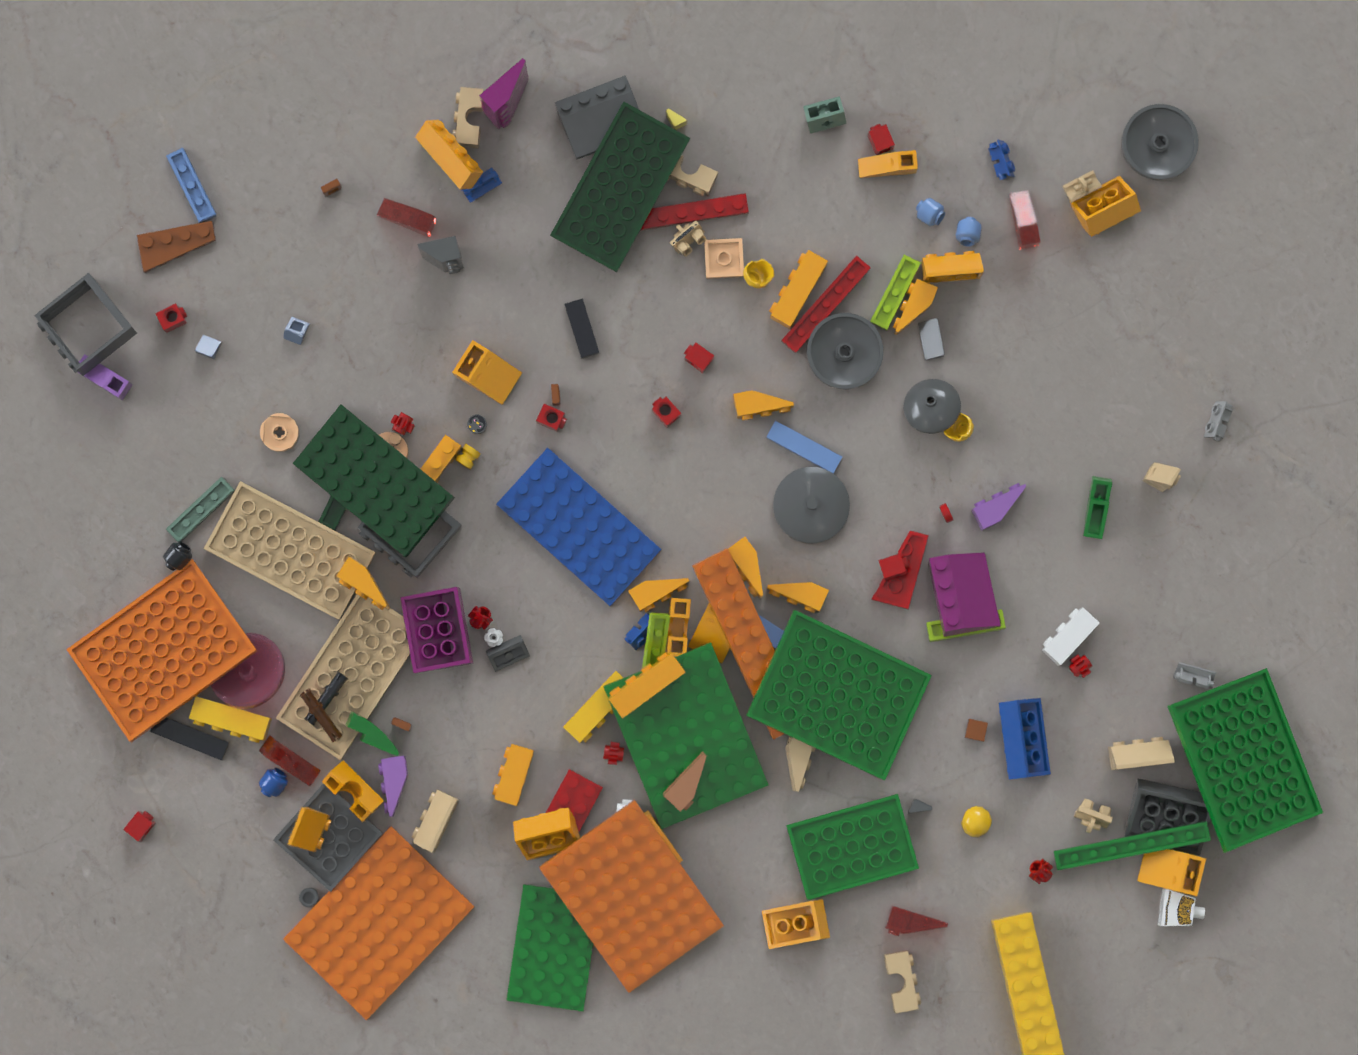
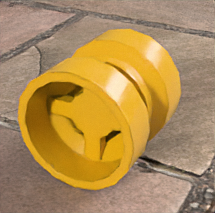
[455,444,481,470]

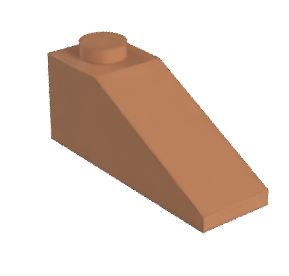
[663,751,707,812]

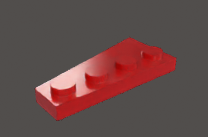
[871,531,929,610]

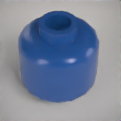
[259,768,288,797]

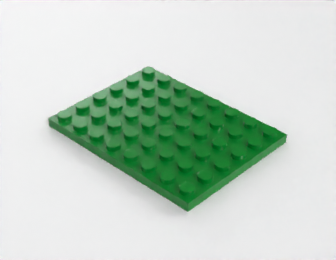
[746,610,932,781]
[603,642,769,829]
[1167,668,1323,853]

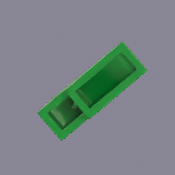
[1083,476,1113,539]
[345,711,399,756]

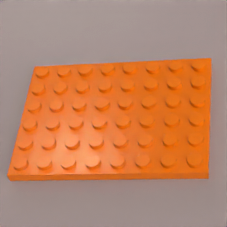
[66,559,258,743]
[539,800,724,993]
[283,826,475,1020]

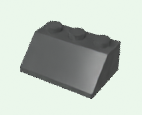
[418,236,464,274]

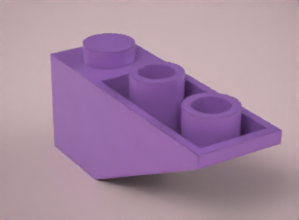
[78,354,133,401]
[972,483,1026,531]
[378,756,408,817]

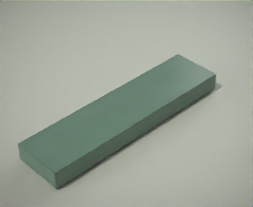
[166,477,235,542]

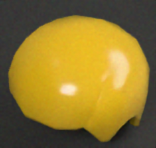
[743,259,774,289]
[943,413,974,442]
[961,806,992,837]

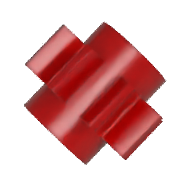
[391,412,415,436]
[468,606,493,630]
[1068,654,1092,678]
[603,741,624,765]
[1029,859,1053,884]

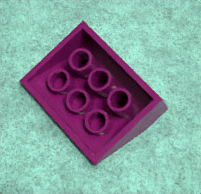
[479,58,529,130]
[928,552,1001,637]
[400,587,474,673]

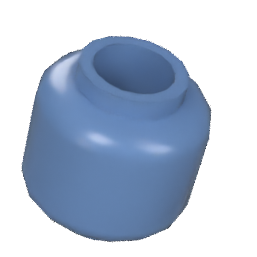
[916,198,945,226]
[956,217,982,247]

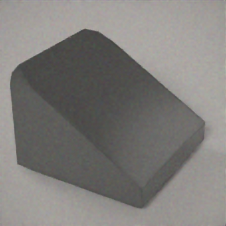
[908,799,932,813]

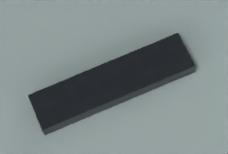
[150,717,229,760]

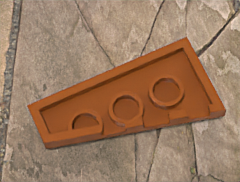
[137,221,216,273]

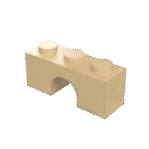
[452,87,484,149]
[668,155,718,196]
[884,950,921,1013]

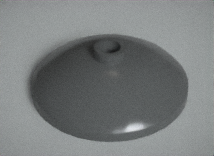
[903,379,961,434]

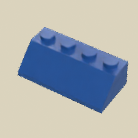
[999,698,1051,780]

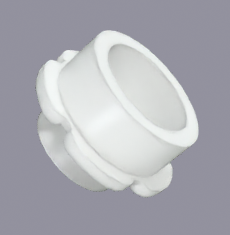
[484,628,503,647]

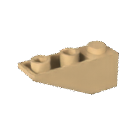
[1142,462,1181,492]
[785,736,815,792]

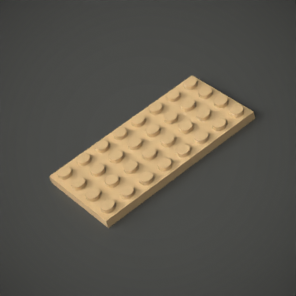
[204,481,376,620]
[276,595,410,760]

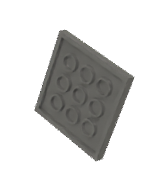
[273,783,383,892]

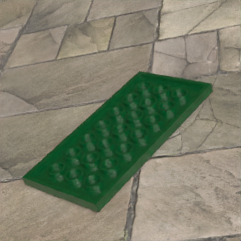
[550,101,691,273]
[292,404,455,558]

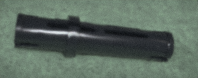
[304,671,348,725]

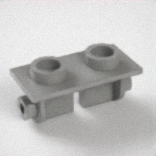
[1204,401,1233,442]
[1173,662,1216,690]

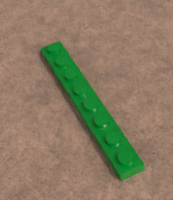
[1053,821,1211,871]

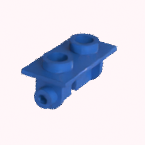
[988,139,1015,181]
[462,167,502,203]
[624,611,652,650]

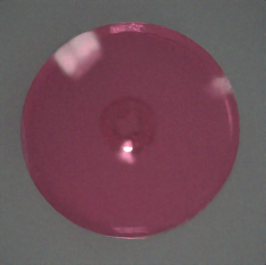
[211,633,285,709]

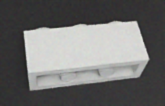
[1042,607,1099,666]

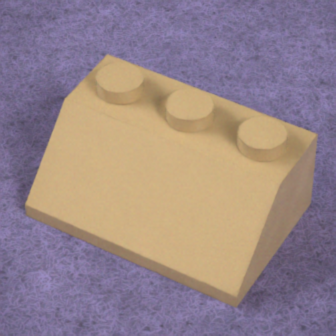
[1108,737,1175,770]
[411,790,460,853]

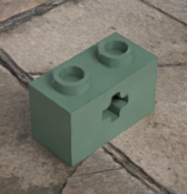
[803,96,847,134]

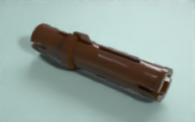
[300,689,342,742]

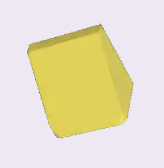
[666,109,687,130]

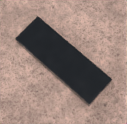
[565,298,599,359]

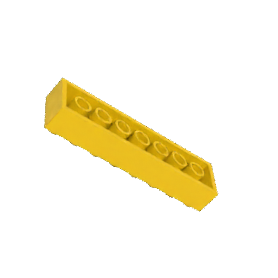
[991,912,1064,1055]

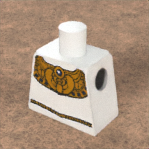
[1158,889,1205,926]

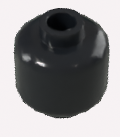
[163,542,192,571]

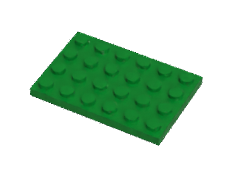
[786,794,919,900]
[506,884,593,1011]

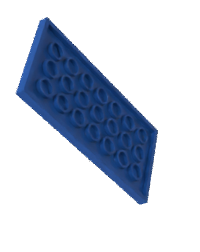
[496,447,661,606]

